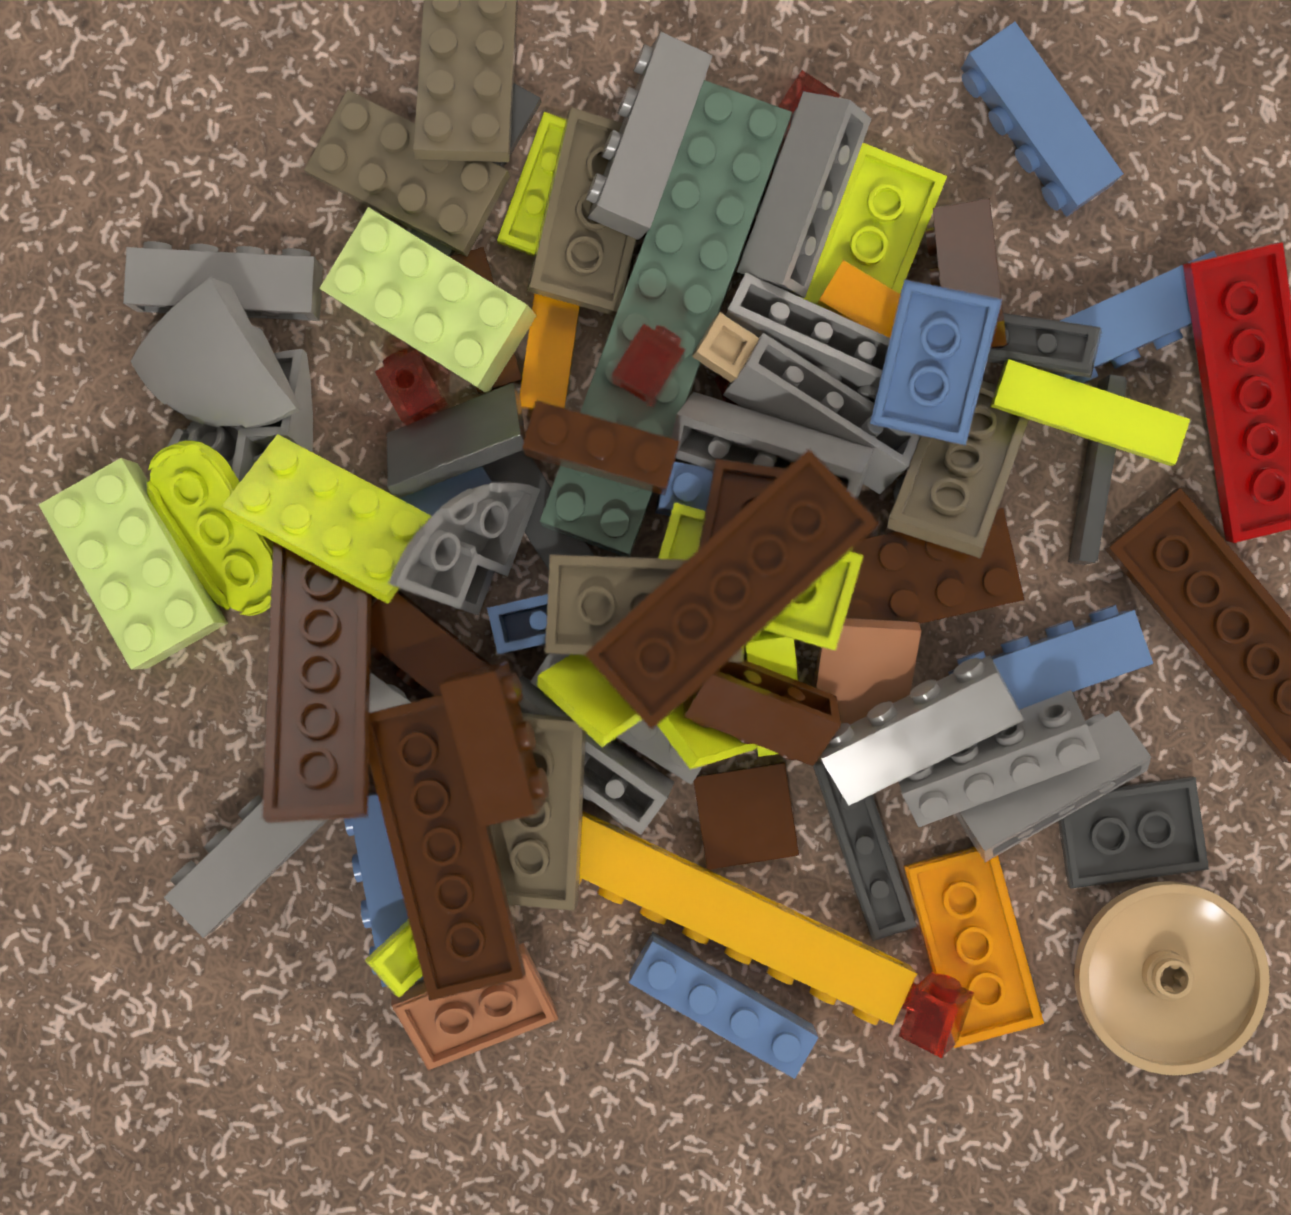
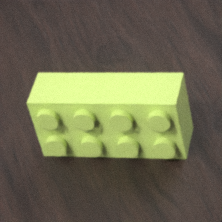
[319,207,537,393]
[38,458,228,670]

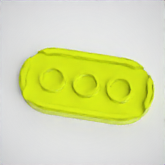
[146,441,273,616]

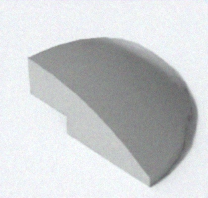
[131,277,301,428]
[167,349,313,482]
[388,481,540,616]

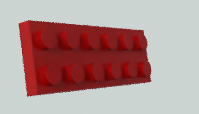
[1183,242,1291,543]

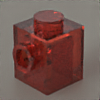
[612,323,686,408]
[375,349,448,425]
[899,972,974,1058]

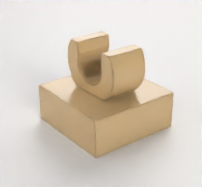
[692,313,760,382]

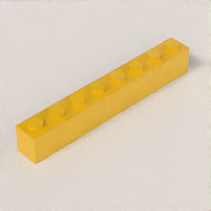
[579,810,917,1025]

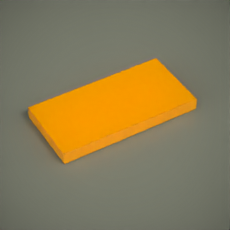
[903,846,1044,1048]

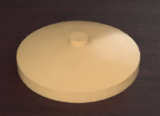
[1074,881,1270,1075]

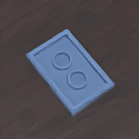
[870,280,1002,445]

